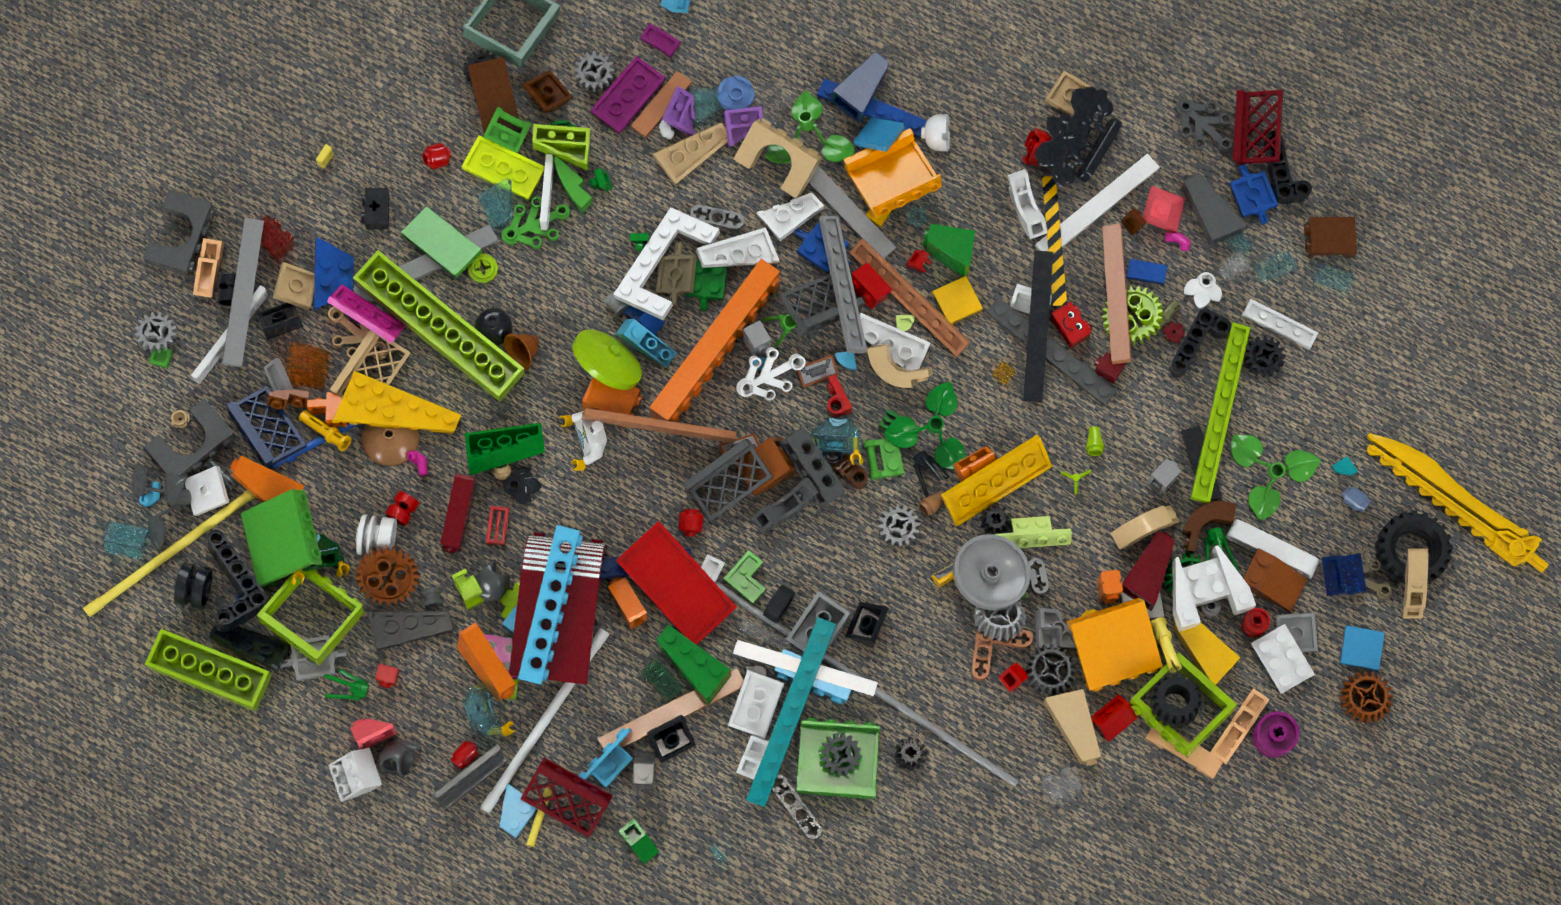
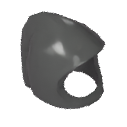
[467,560,511,602]
[378,740,421,777]

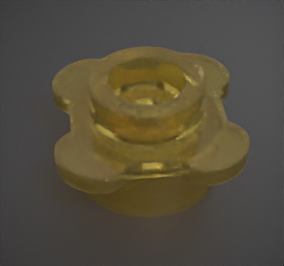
[992,362,1015,384]

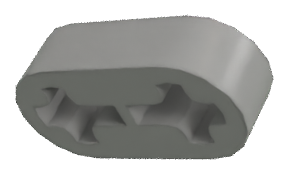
[1028,558,1049,595]

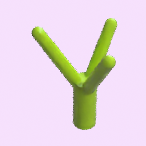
[1061,470,1091,495]

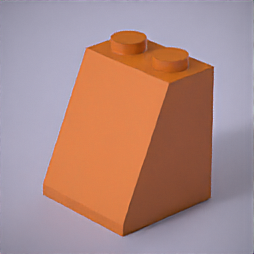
[582,377,643,428]

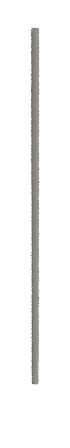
[716,581,1019,787]

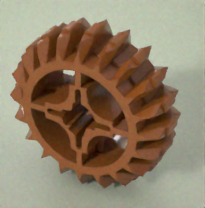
[1340,671,1393,724]

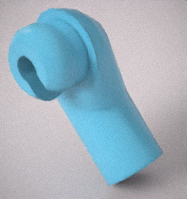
[139,482,162,507]

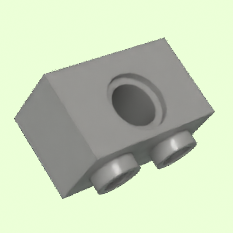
[743,320,771,357]
[1147,458,1181,496]

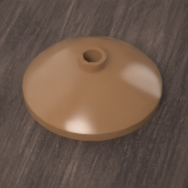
[361,424,419,466]

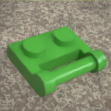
[483,107,532,153]
[863,438,904,480]

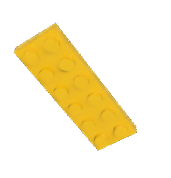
[941,435,1053,526]

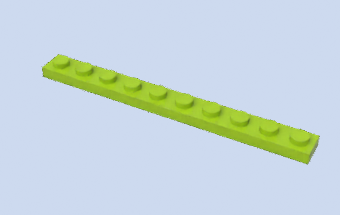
[1190,322,1251,504]

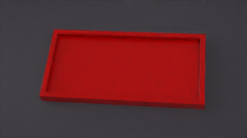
[615,521,737,645]

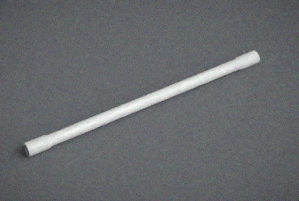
[480,628,610,814]

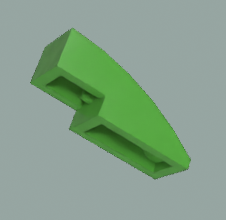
[554,156,593,213]

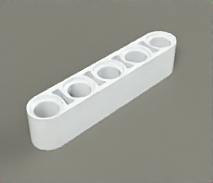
[1226,519,1320,579]

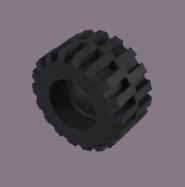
[1150,674,1202,728]

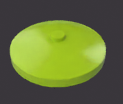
[572,329,642,390]

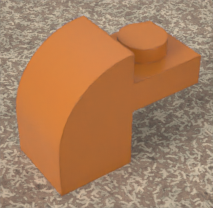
[307,392,348,428]

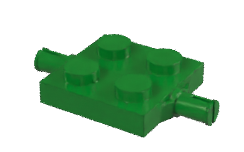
[685,259,728,312]

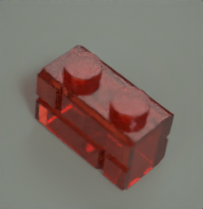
[261,215,294,260]

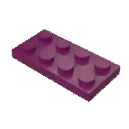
[590,56,666,135]

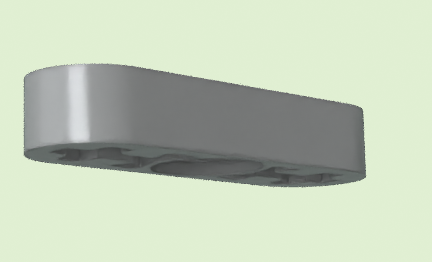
[690,205,744,231]

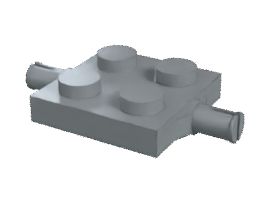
[280,635,347,682]

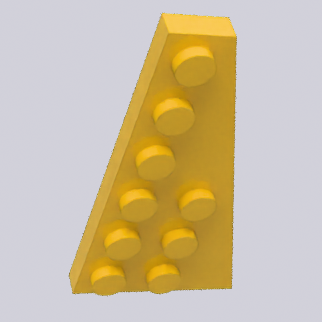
[332,371,461,434]

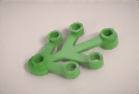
[502,196,570,249]

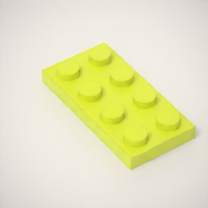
[461,135,545,201]

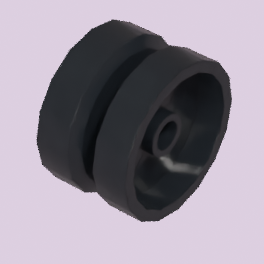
[174,562,213,610]

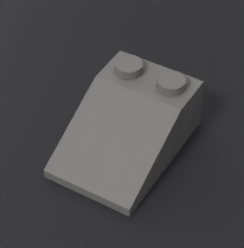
[786,591,853,652]

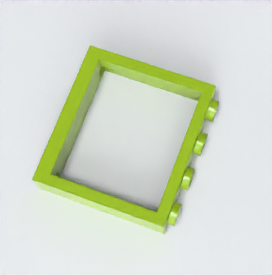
[257,569,364,666]
[1130,652,1237,758]

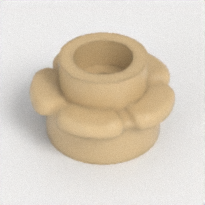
[171,410,190,428]

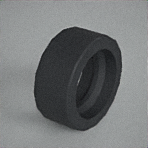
[763,584,795,623]

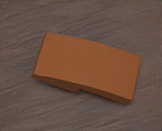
[267,389,310,410]

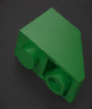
[618,819,659,864]

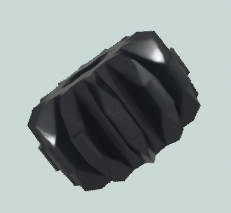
[979,504,1012,535]
[894,737,927,771]

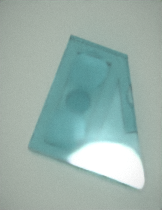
[690,87,724,125]
[478,178,511,229]

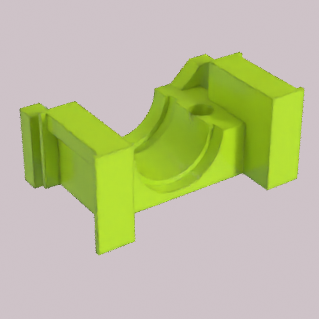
[452,568,485,610]

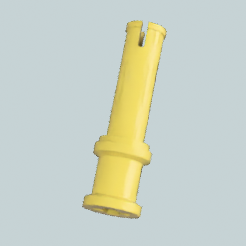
[1150,617,1182,673]

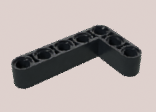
[207,530,267,633]

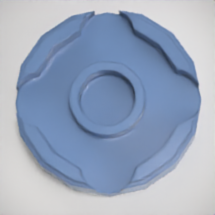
[717,76,755,110]

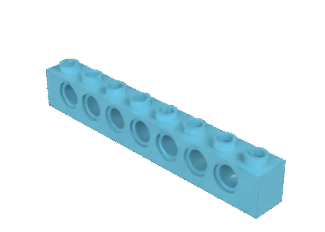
[518,525,583,685]

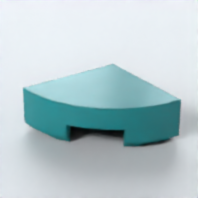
[1331,456,1358,476]

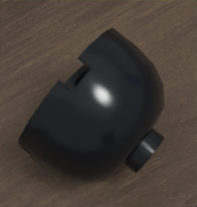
[475,308,513,346]

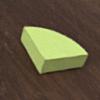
[896,314,915,332]

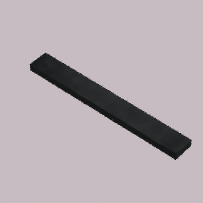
[1023,250,1054,403]

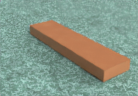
[631,71,692,139]

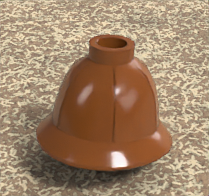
[504,334,539,371]

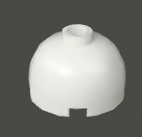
[921,114,950,151]

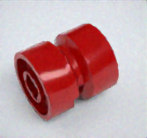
[384,491,420,527]
[1241,608,1270,638]

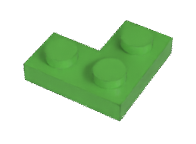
[724,550,766,604]

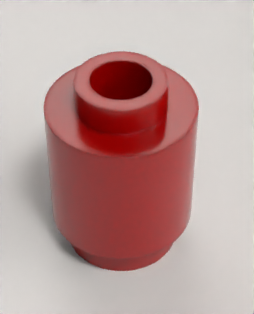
[450,741,479,770]

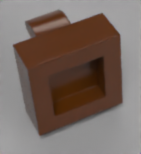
[1121,208,1146,235]

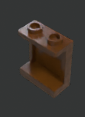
[1304,217,1357,258]

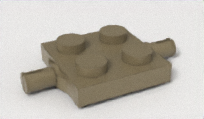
[656,243,697,306]

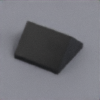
[257,303,303,340]
[845,602,889,648]
[647,714,696,763]

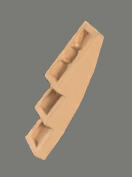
[1210,688,1270,764]

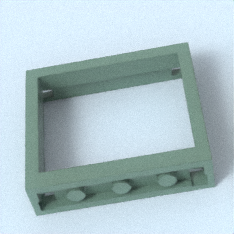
[463,0,560,69]

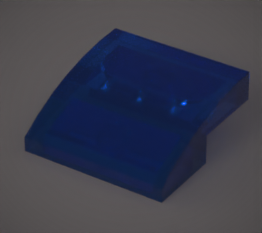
[1321,553,1367,596]

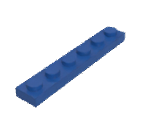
[817,78,927,138]

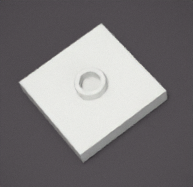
[185,466,229,516]

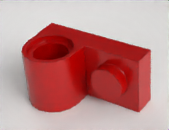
[826,375,853,418]

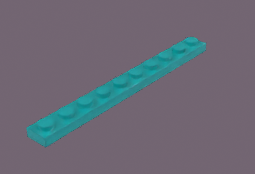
[746,617,836,808]

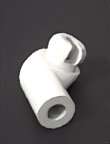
[659,120,675,139]

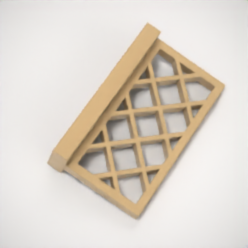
[330,330,411,398]

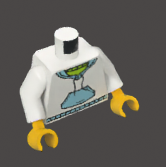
[559,411,607,471]

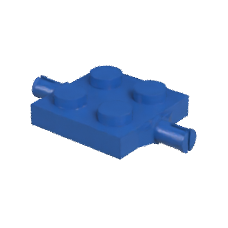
[1229,164,1278,225]
[794,223,852,274]

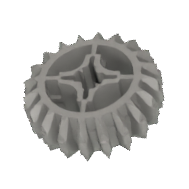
[973,601,1026,642]

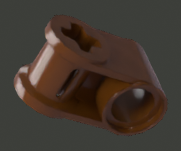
[832,454,868,490]

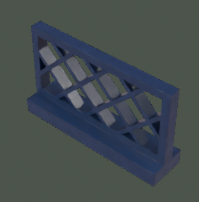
[226,386,306,469]

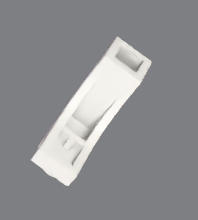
[1007,169,1048,239]

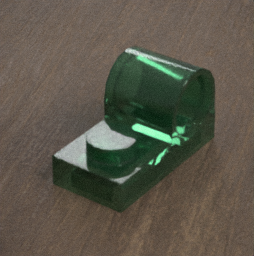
[640,658,683,701]

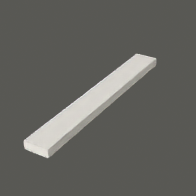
[1035,154,1160,251]

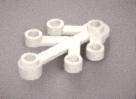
[736,347,805,401]

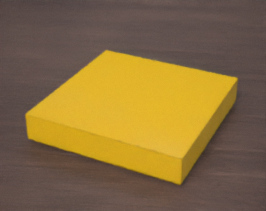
[932,276,983,324]

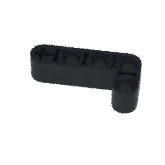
[1263,130,1312,204]
[1169,309,1231,378]

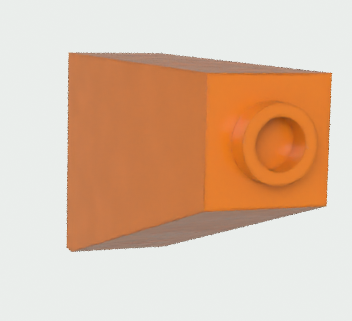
[230,456,304,503]
[457,622,516,702]

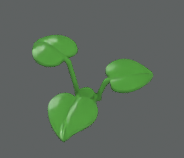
[765,90,854,164]
[1231,435,1321,520]

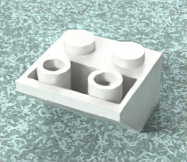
[329,748,382,802]

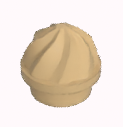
[492,464,511,480]

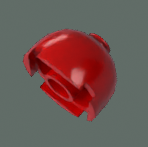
[1022,128,1052,166]

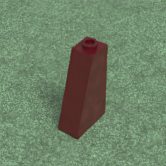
[440,473,477,554]
[1122,530,1175,611]

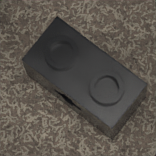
[361,188,390,230]

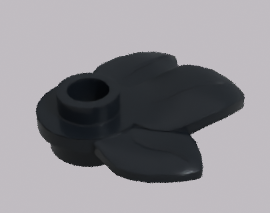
[503,467,542,504]

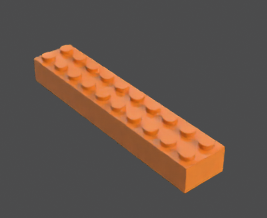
[649,259,780,422]

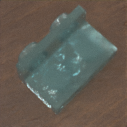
[103,521,148,559]

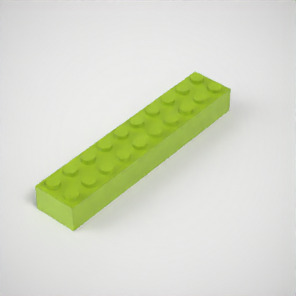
[353,250,525,402]

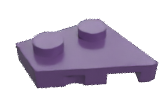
[661,86,695,137]
[724,106,763,147]

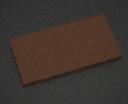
[467,57,522,134]

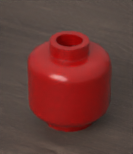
[422,143,452,170]
[678,509,704,537]

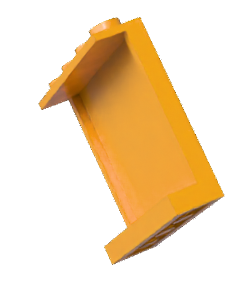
[843,128,942,218]
[1066,598,1163,692]

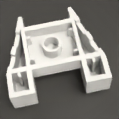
[1172,545,1256,632]

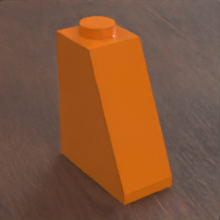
[608,577,648,630]

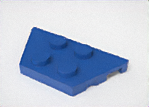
[313,238,354,310]

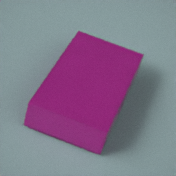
[640,23,681,58]

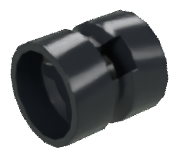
[217,274,236,306]

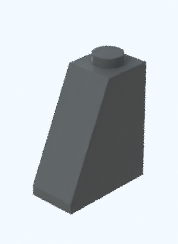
[633,751,656,791]

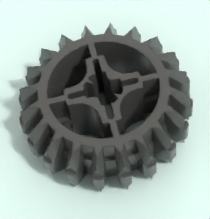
[1024,644,1077,697]

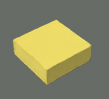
[316,144,334,168]

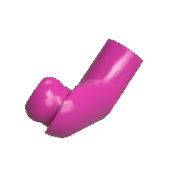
[1165,232,1191,251]
[407,451,428,476]

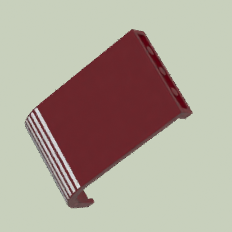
[509,532,607,685]

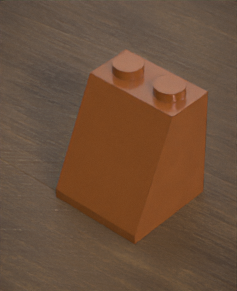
[735,437,798,495]

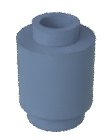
[1341,486,1371,513]

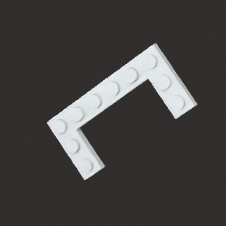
[613,207,720,320]

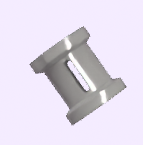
[604,291,629,316]

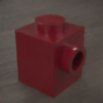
[1094,352,1126,384]

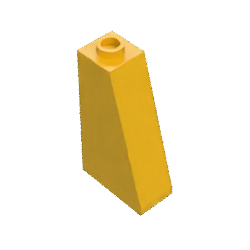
[1172,620,1240,685]

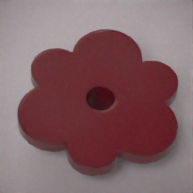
[1163,322,1185,343]

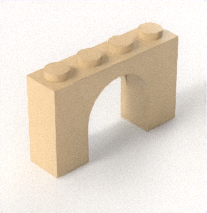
[734,118,822,198]

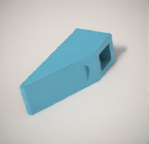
[615,319,677,368]

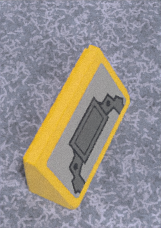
[931,563,954,588]

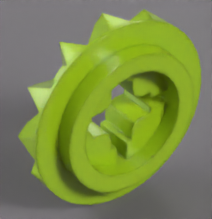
[468,254,498,284]

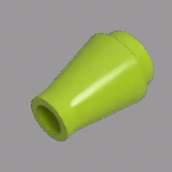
[1086,426,1105,456]

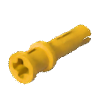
[299,410,352,452]

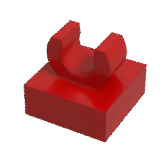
[905,250,931,273]

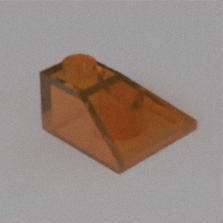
[286,342,330,389]

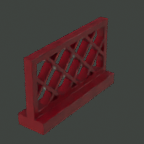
[1233,89,1283,166]
[520,757,613,837]

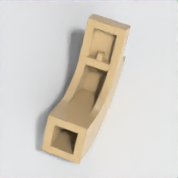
[867,343,933,388]
[1111,505,1179,550]

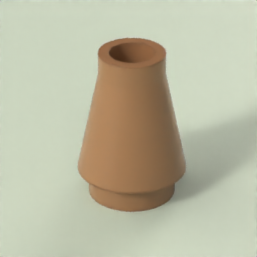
[919,490,944,516]

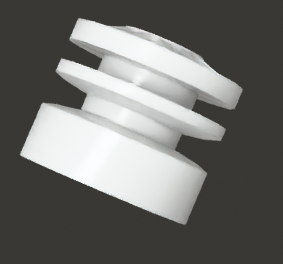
[356,514,397,556]

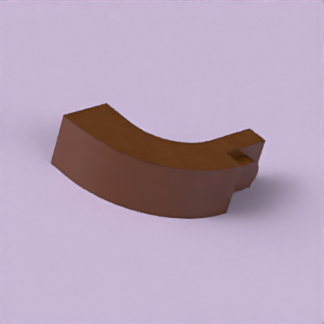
[1182,501,1237,555]

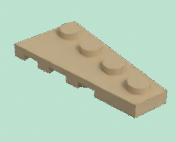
[652,123,728,184]

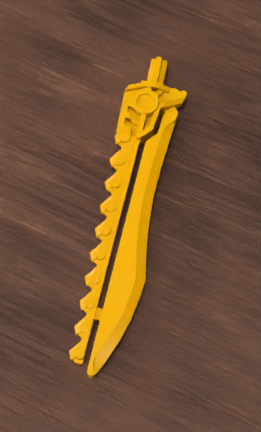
[1366,433,1549,573]

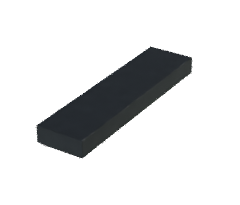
[1181,426,1222,503]

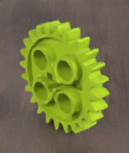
[1102,286,1164,345]

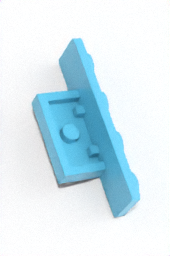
[578,728,634,787]

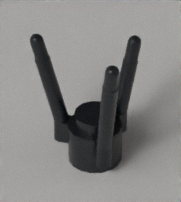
[912,450,949,497]

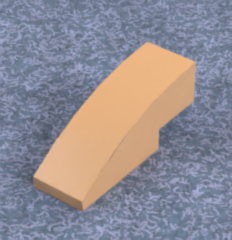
[193,238,225,298]

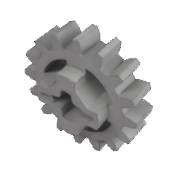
[574,51,614,92]
[135,312,177,353]
[878,505,920,548]

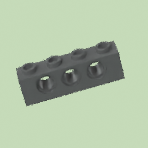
[779,427,845,507]

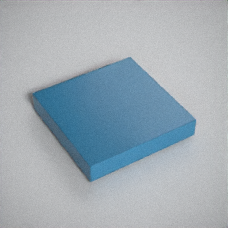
[854,118,905,152]
[1340,625,1384,671]

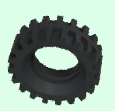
[1375,510,1453,586]

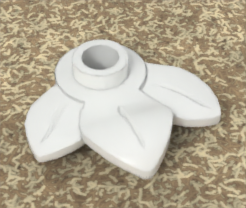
[1184,272,1222,308]

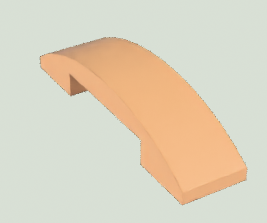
[1145,728,1223,779]

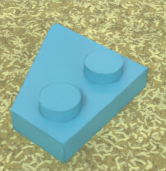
[500,784,537,838]

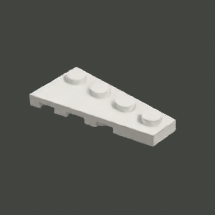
[696,227,780,268]
[860,313,931,370]

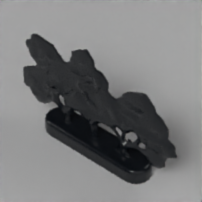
[1035,86,1122,187]

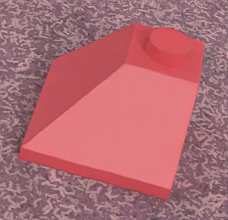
[1142,186,1185,233]
[350,719,398,749]

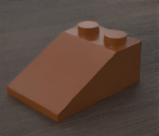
[1243,548,1307,612]

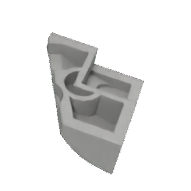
[1035,608,1076,650]

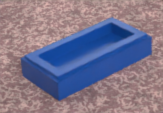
[1127,259,1167,285]

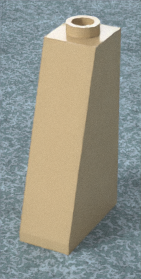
[1044,689,1101,766]

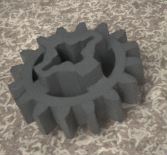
[819,733,862,776]

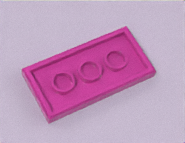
[327,285,405,343]

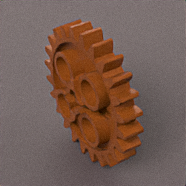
[355,545,419,606]

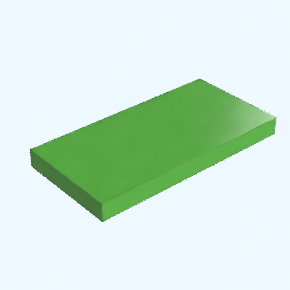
[401,206,482,278]

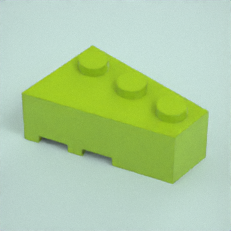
[532,124,591,171]

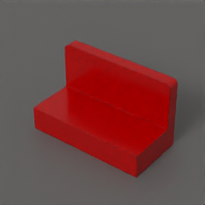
[1091,694,1137,742]

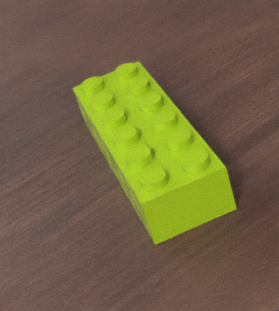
[145,629,272,711]

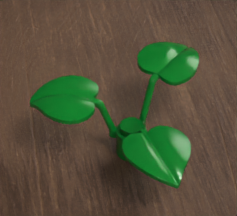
[884,382,966,470]

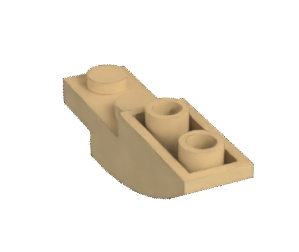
[1402,549,1428,619]

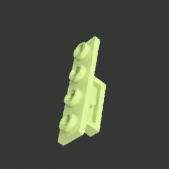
[995,516,1072,548]

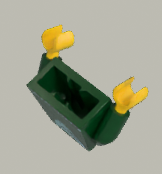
[291,533,350,585]

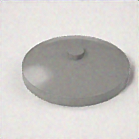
[953,534,1030,610]

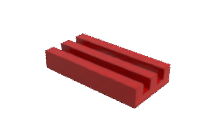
[485,506,510,546]

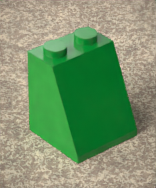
[923,224,975,277]

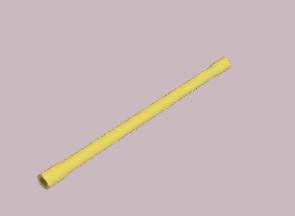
[83,490,255,617]

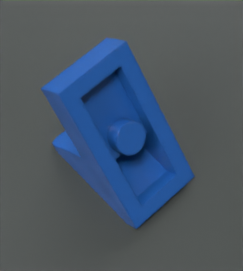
[624,306,665,335]

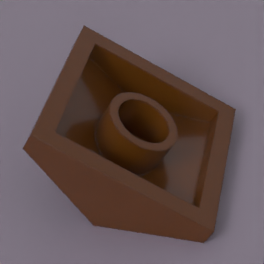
[522,70,573,113]

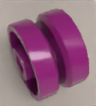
[1252,711,1300,758]

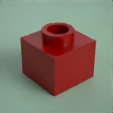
[998,662,1029,693]
[375,664,400,688]

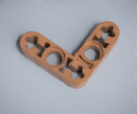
[971,629,1033,681]

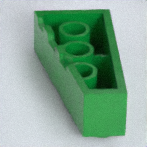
[464,423,545,475]
[656,625,731,706]

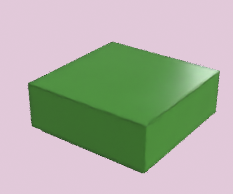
[149,348,173,369]

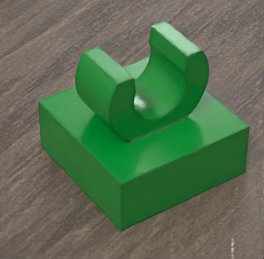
[589,168,613,191]
[629,233,649,251]

